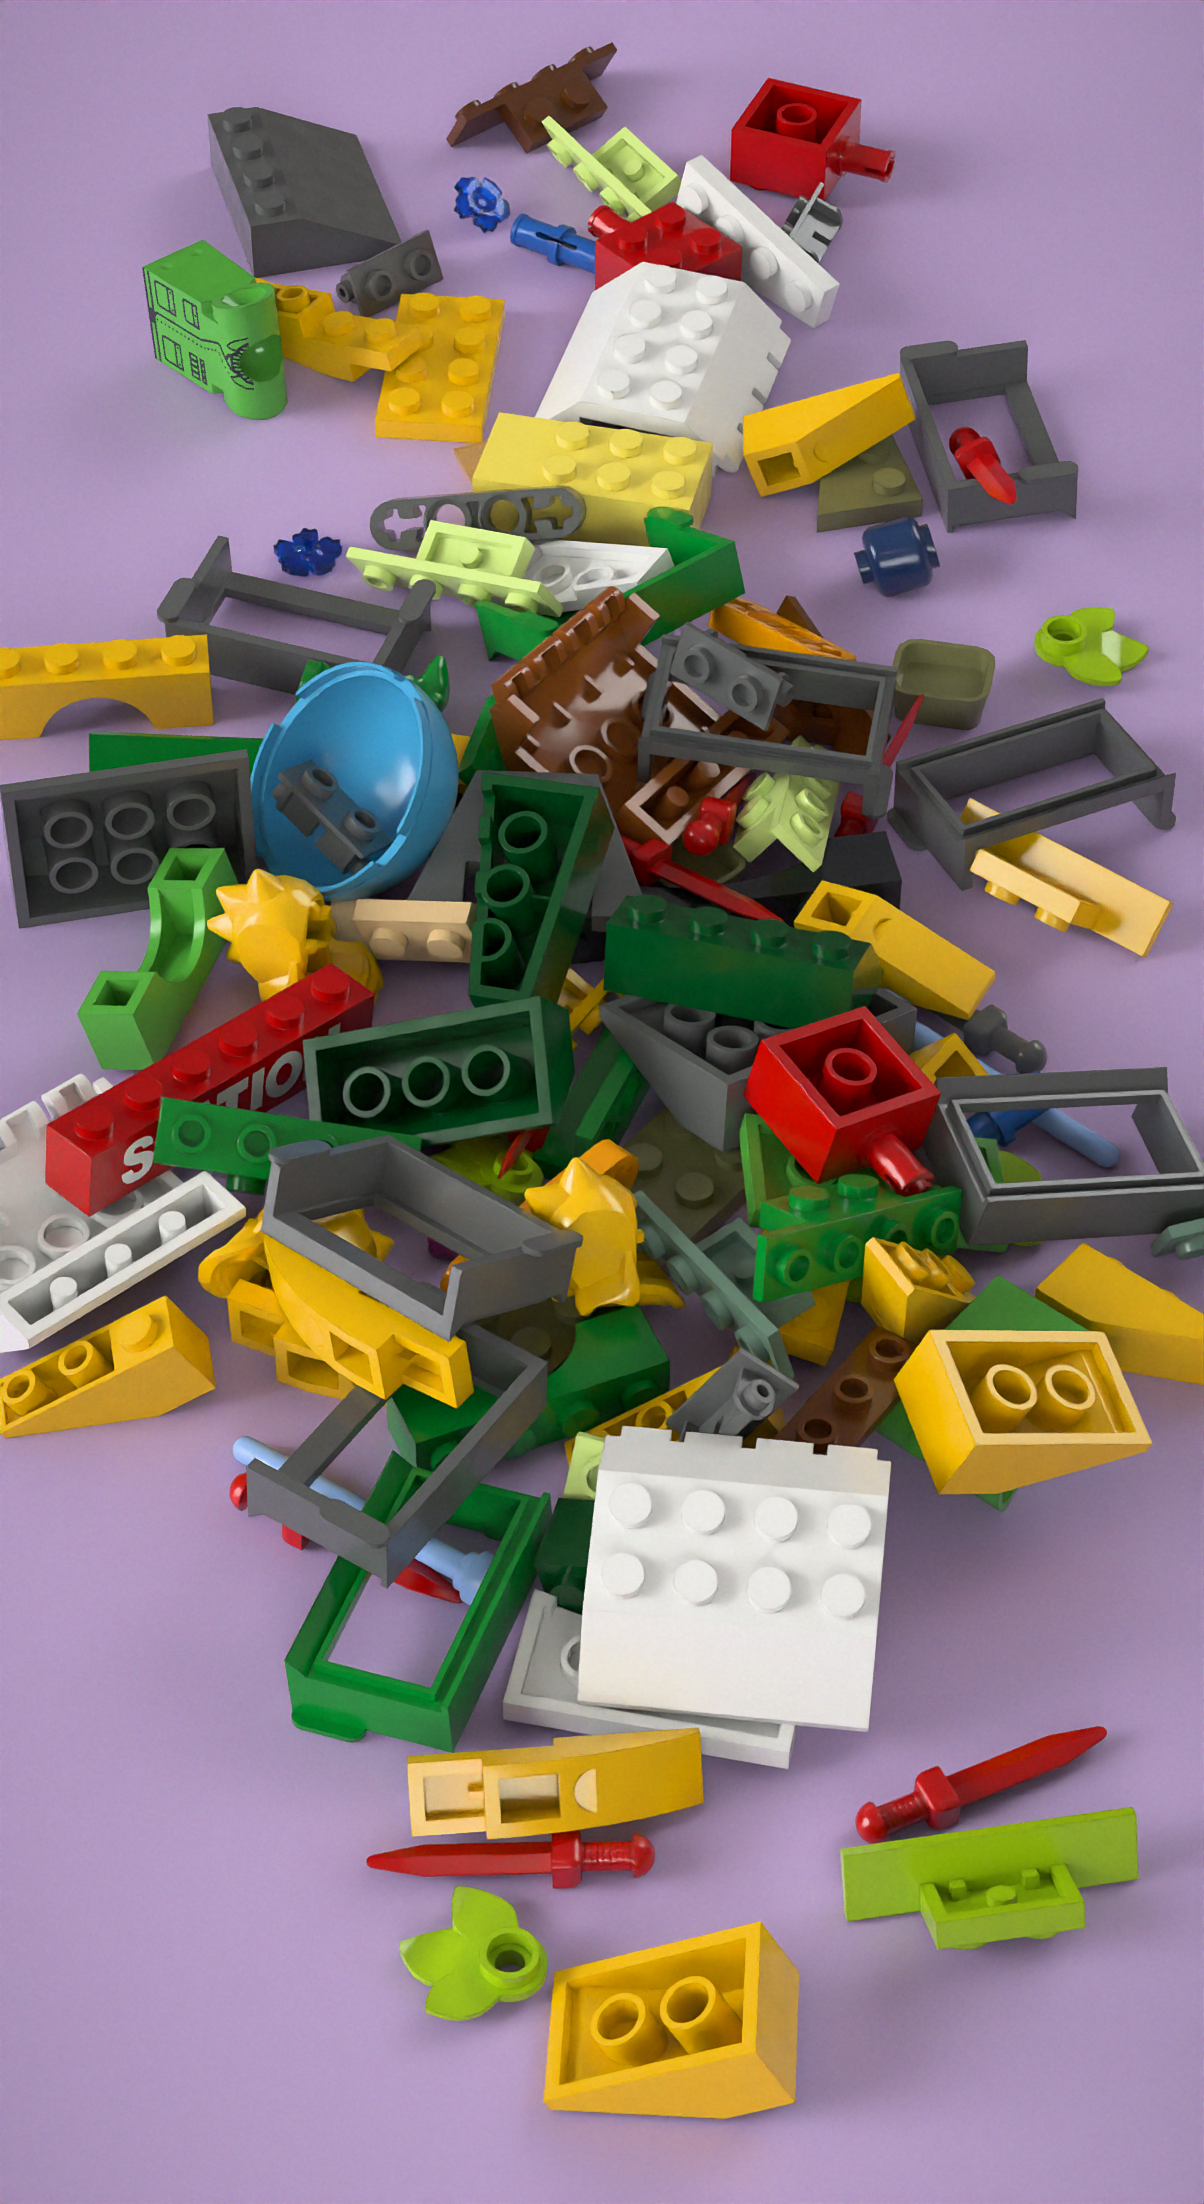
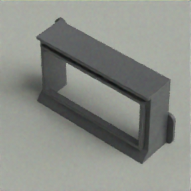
[900,340,1078,533]
[157,535,436,695]
[637,634,897,820]
[887,698,1176,891]
[911,1067,1204,1246]
[261,1135,583,1342]
[246,1281,548,1589]

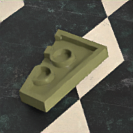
[817,434,923,533]

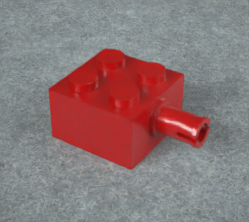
[730,78,895,201]
[588,202,742,290]
[743,1006,941,1197]

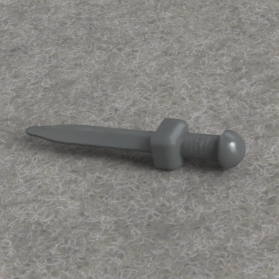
[927,1004,1048,1074]

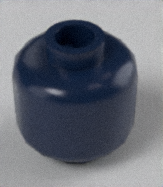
[854,516,940,597]

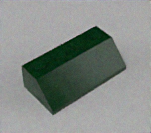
[603,895,883,1029]
[303,996,575,1150]

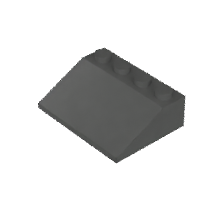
[207,107,402,278]
[0,749,257,929]
[599,987,917,1152]

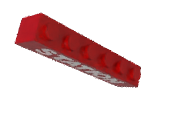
[45,963,375,1217]

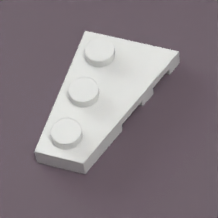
[523,539,674,615]

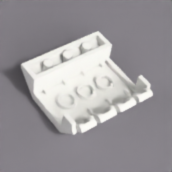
[535,262,791,477]
[0,1073,246,1353]
[577,1426,891,1732]

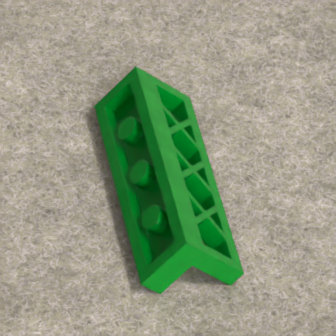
[532,995,651,1180]

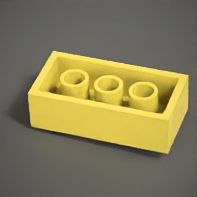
[472,412,713,547]

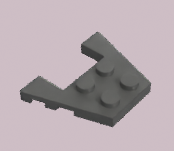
[407,770,642,932]

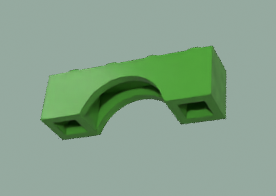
[77,848,238,1070]

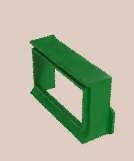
[475,507,745,662]
[284,1450,552,1753]

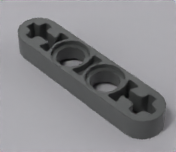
[369,485,587,551]

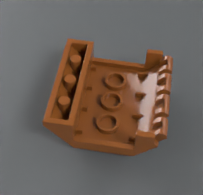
[489,586,791,845]

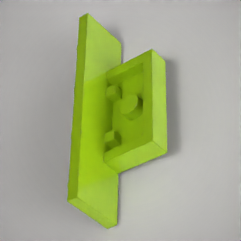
[840,1807,1139,1950]

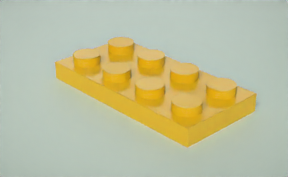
[375,292,505,444]

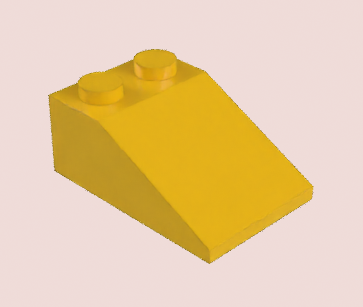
[894,1330,1153,1495]
[544,1921,799,2119]

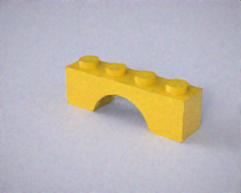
[0,635,214,740]

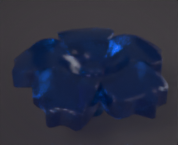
[454,177,511,233]
[273,528,342,577]

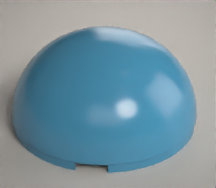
[250,662,459,901]

